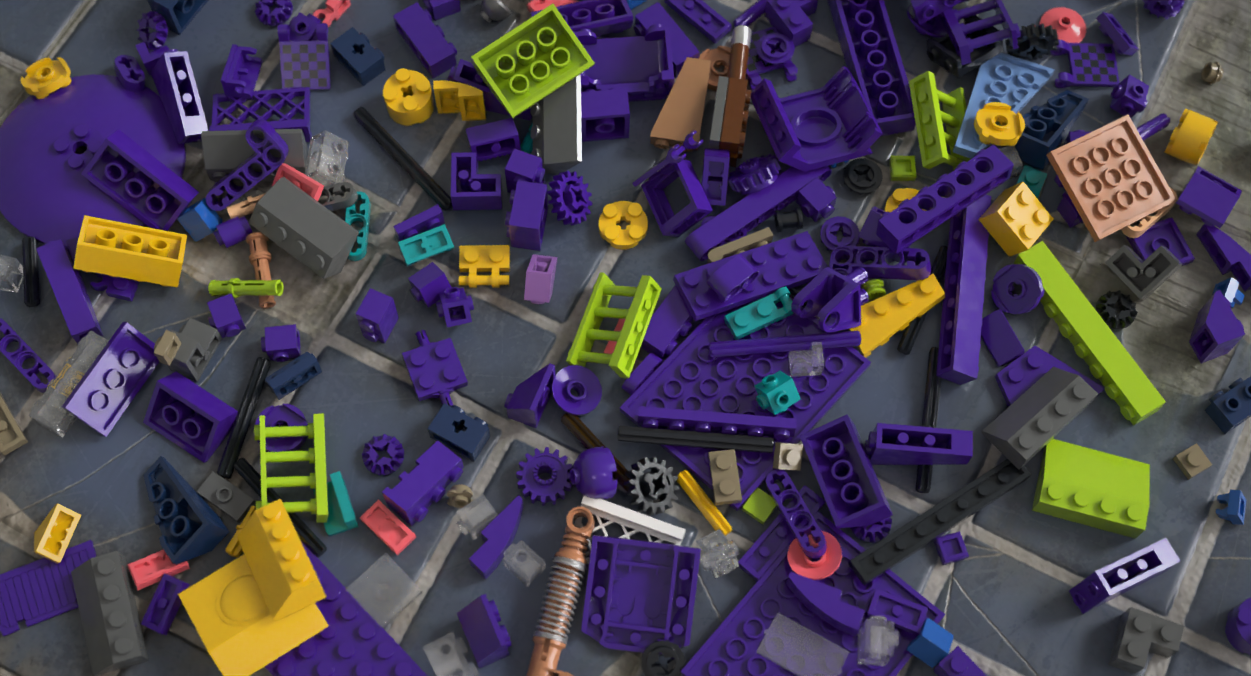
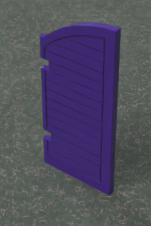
[0,540,97,636]

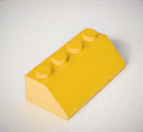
[73,215,187,288]
[237,499,326,622]

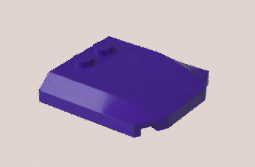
[581,535,701,655]

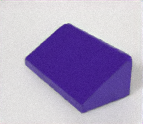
[981,309,1024,367]

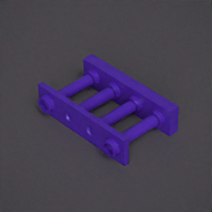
[939,0,1021,65]

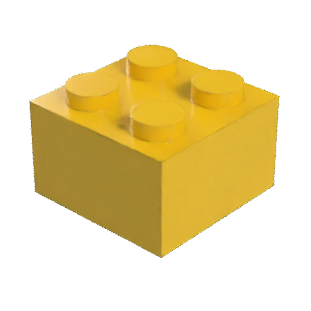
[978,182,1054,257]

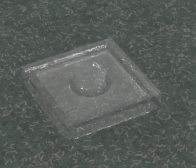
[345,553,423,629]

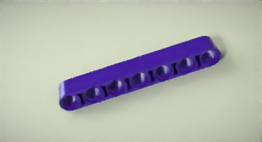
[685,166,832,261]

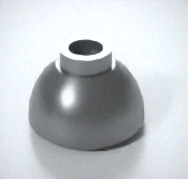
[480,0,511,23]

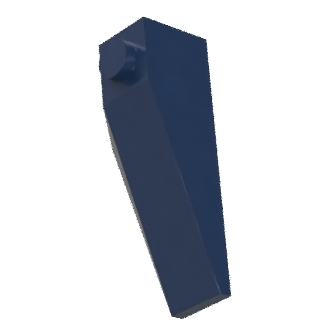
[1012,90,1089,170]
[143,456,229,564]

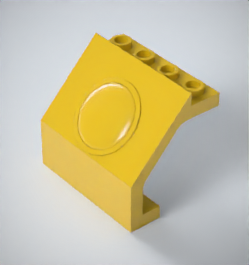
[178,554,329,676]

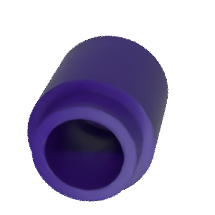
[213,216,253,248]

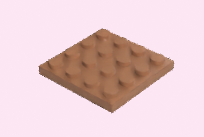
[1046,115,1177,242]

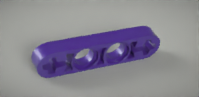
[0,318,58,393]
[766,469,827,559]

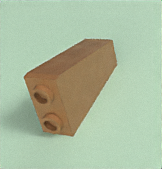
[650,57,711,152]

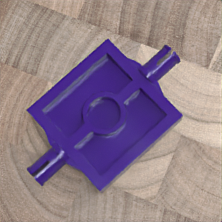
[402,330,468,407]

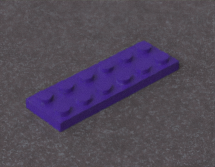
[673,231,828,321]

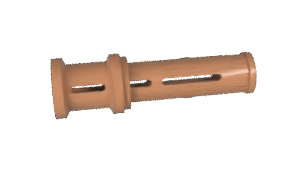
[246,232,276,308]

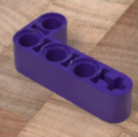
[206,120,289,211]
[829,246,932,280]

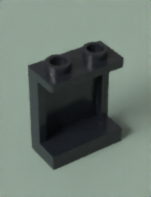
[927,15,1004,78]

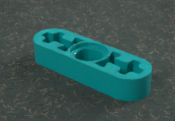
[345,191,371,261]

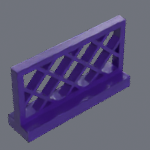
[209,87,311,142]

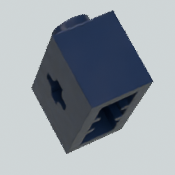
[330,27,386,86]
[428,403,490,461]

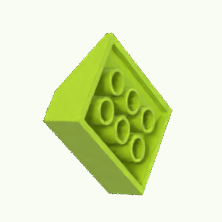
[471,4,595,118]
[1032,439,1150,539]

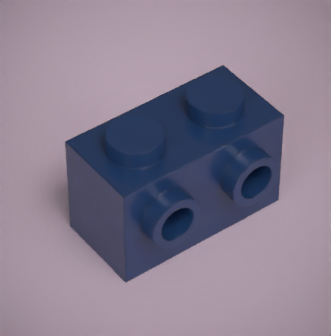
[1205,376,1251,434]

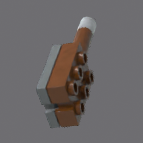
[709,25,752,167]

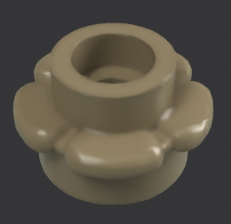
[1201,62,1223,85]

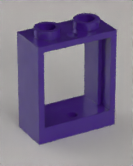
[641,160,713,237]

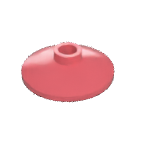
[1039,7,1086,43]
[787,531,842,580]

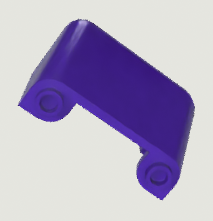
[574,24,674,102]

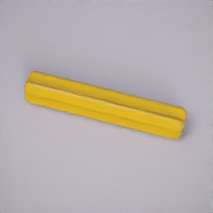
[676,470,732,538]

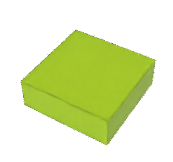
[889,155,916,181]
[742,488,777,525]

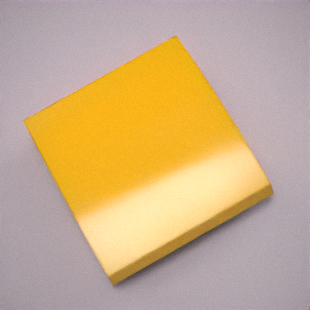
[433,80,486,121]

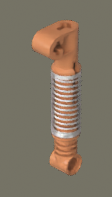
[526,506,595,676]

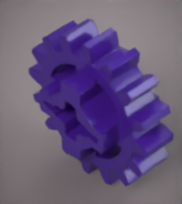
[547,171,593,226]

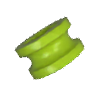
[861,279,886,300]

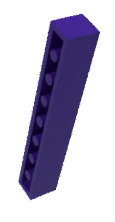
[936,194,992,385]

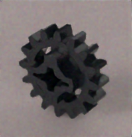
[1005,24,1059,61]
[624,457,680,515]

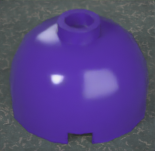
[570,446,617,499]

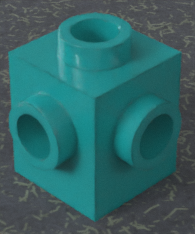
[754,371,801,415]

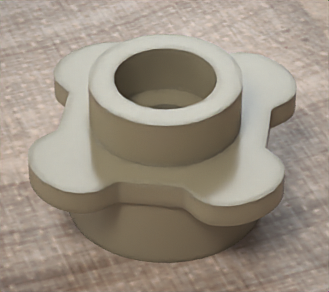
[446,485,473,508]

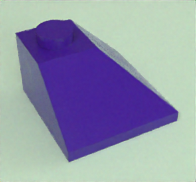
[504,363,555,428]

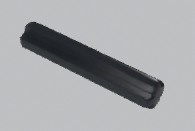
[22,236,40,307]

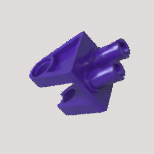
[791,267,869,333]

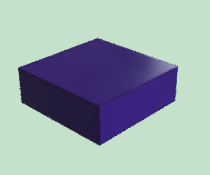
[934,531,969,566]

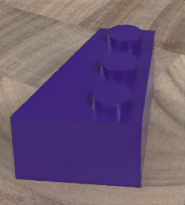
[382,441,464,526]

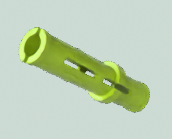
[208,278,284,298]

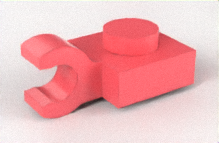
[313,0,351,27]

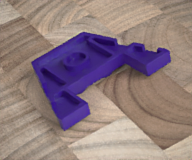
[995,346,1105,406]

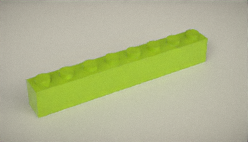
[1013,241,1166,425]

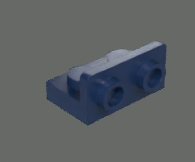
[265,352,322,400]

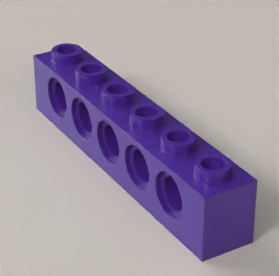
[876,144,1014,254]

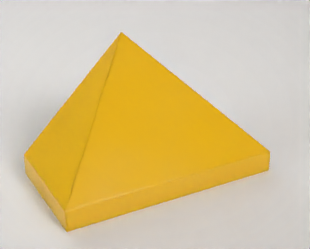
[34,503,81,564]

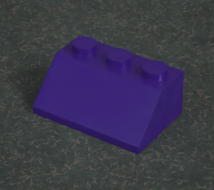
[143,371,238,463]

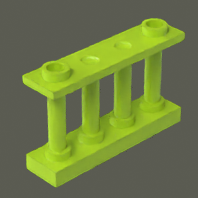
[909,71,971,170]
[566,272,662,378]
[254,414,328,523]

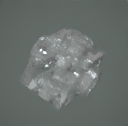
[696,529,739,579]

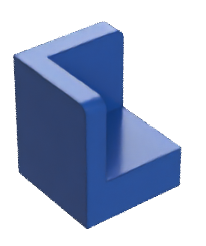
[177,198,223,242]
[907,618,954,668]

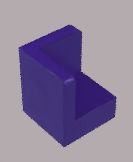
[135,42,169,76]

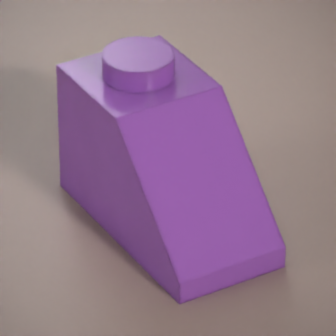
[524,254,557,304]

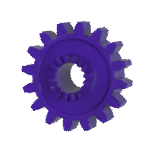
[728,154,781,195]
[516,447,573,506]

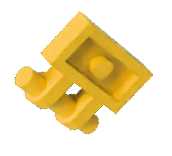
[459,245,510,288]

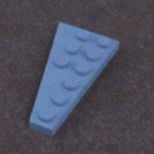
[953,52,1055,159]

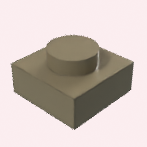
[154,330,182,366]
[773,442,803,471]
[1173,443,1212,480]

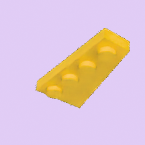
[848,274,945,358]

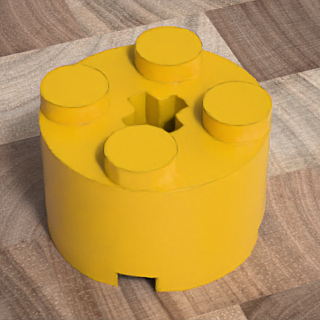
[383,68,434,126]
[1164,108,1218,166]

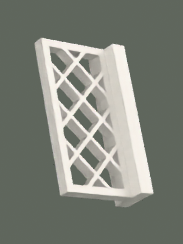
[574,495,686,564]

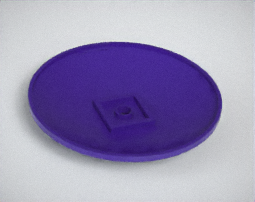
[0,74,186,249]

